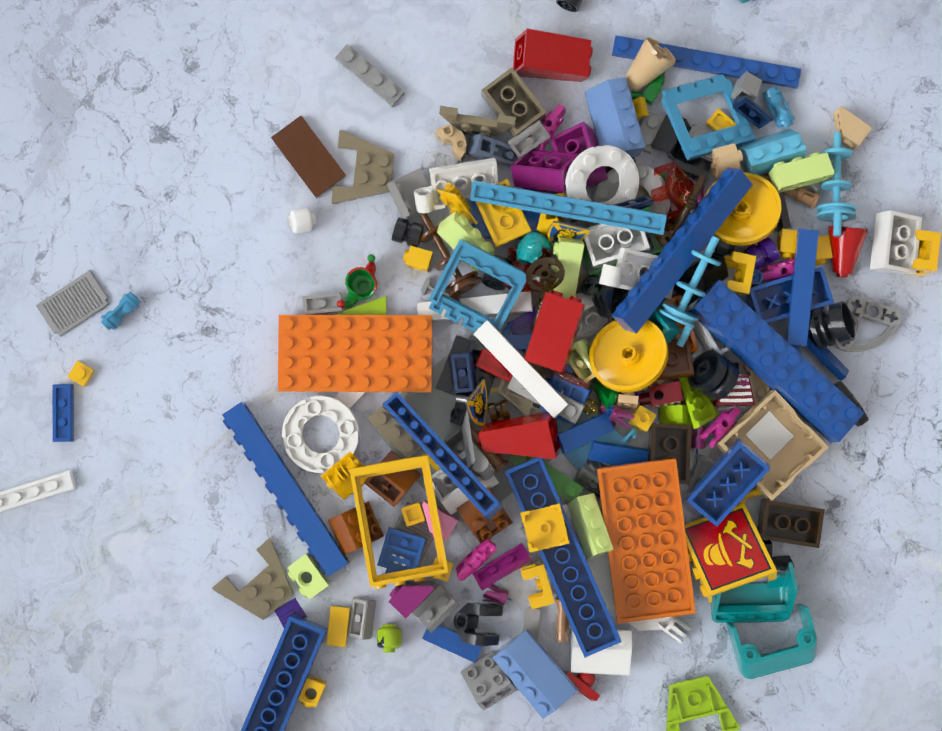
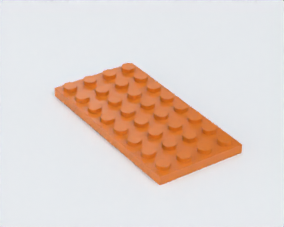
[278,315,432,392]
[597,458,696,624]

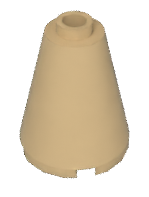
[625,37,676,91]

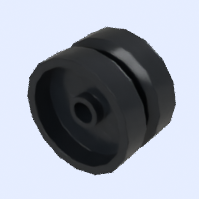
[688,350,739,400]

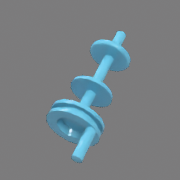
[816,132,856,237]
[659,236,721,347]

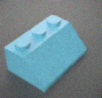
[736,129,807,175]

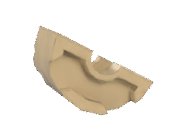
[434,125,467,163]
[710,143,743,178]

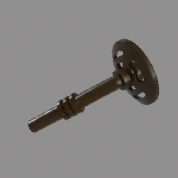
[653,174,707,247]
[526,257,565,331]

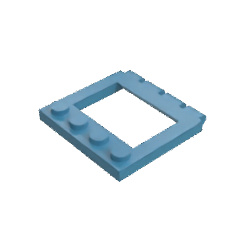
[661,74,756,161]
[428,238,527,332]

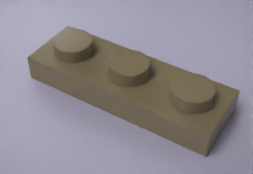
[368,406,421,458]

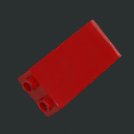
[513,28,593,82]
[524,290,586,372]
[477,412,561,459]

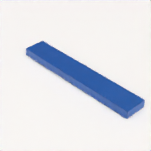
[786,229,819,347]

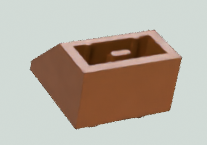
[364,450,421,507]
[456,487,513,544]
[328,501,384,555]

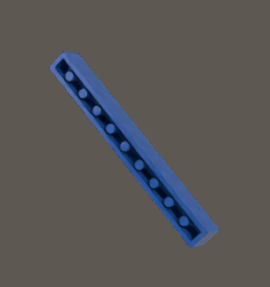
[612,168,753,334]
[222,402,350,577]

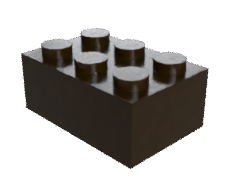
[648,423,692,484]
[757,499,825,548]

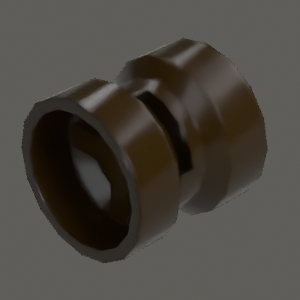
[487,400,510,422]

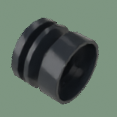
[809,301,855,349]

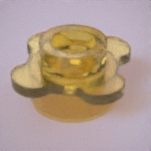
[583,398,599,418]

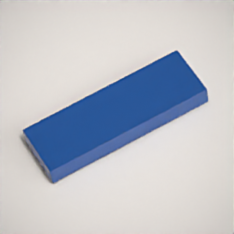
[807,330,849,381]
[52,384,74,442]
[556,412,614,453]
[588,440,649,465]
[422,625,483,663]

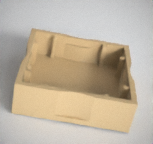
[716,390,829,501]

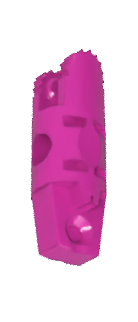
[539,104,566,150]
[760,258,795,282]
[700,406,741,448]
[455,539,497,581]

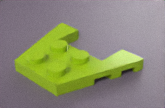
[666,675,741,731]

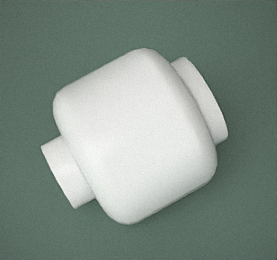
[287,208,316,234]

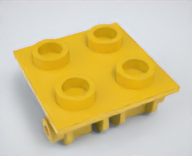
[436,182,477,224]
[321,451,368,500]

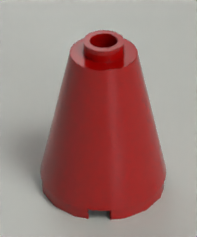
[828,226,868,278]

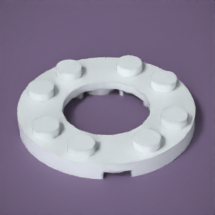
[565,145,639,205]
[282,396,360,473]

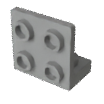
[386,168,429,219]
[461,652,516,711]

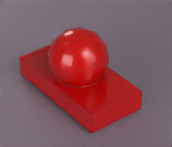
[475,348,513,382]
[564,671,600,701]

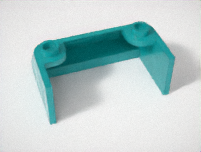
[711,562,798,623]
[726,603,817,679]

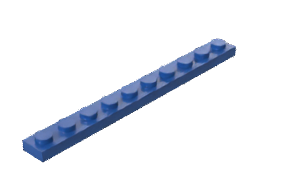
[612,35,801,89]

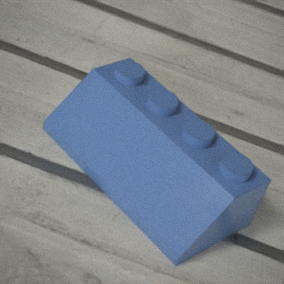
[584,77,645,157]
[493,629,578,719]

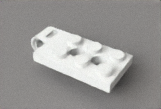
[414,158,498,213]
[599,247,674,299]

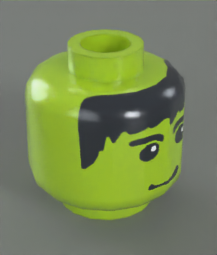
[377,624,402,653]

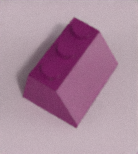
[551,122,608,187]
[511,149,579,193]
[389,581,436,619]

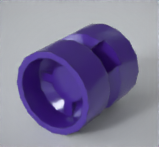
[744,237,780,270]

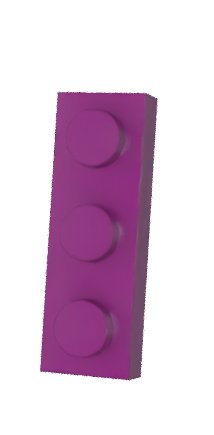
[472,543,532,591]

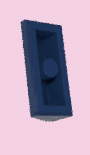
[732,96,774,129]
[612,196,654,210]
[450,351,477,393]

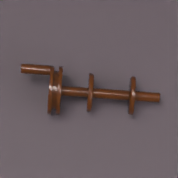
[420,213,482,319]

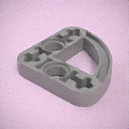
[834,296,901,352]

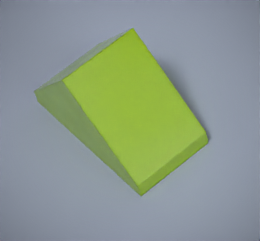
[659,405,693,426]

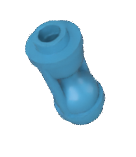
[762,86,795,129]
[101,291,141,330]

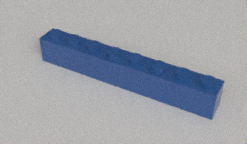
[382,391,503,521]

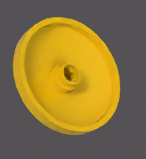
[705,172,781,246]
[589,320,668,393]

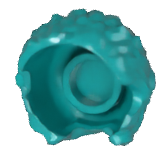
[516,232,551,264]

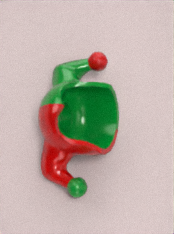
[337,254,377,308]

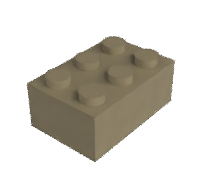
[481,68,547,137]

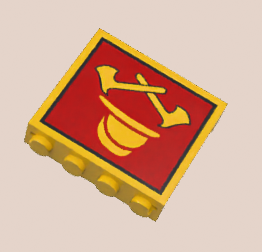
[685,503,777,603]

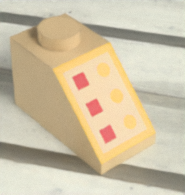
[834,106,872,151]

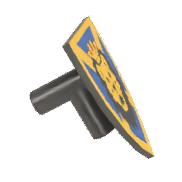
[548,217,590,248]
[456,379,487,426]

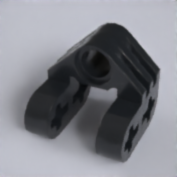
[581,277,630,318]
[453,603,504,646]

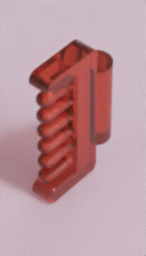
[553,370,593,389]

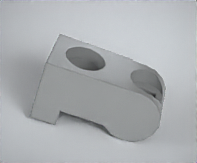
[459,443,494,481]

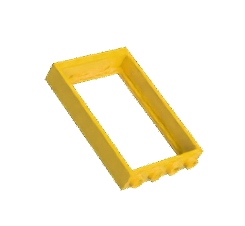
[349,454,448,589]

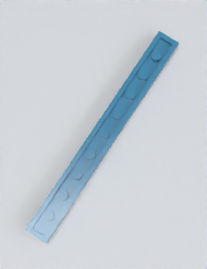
[470,180,667,235]

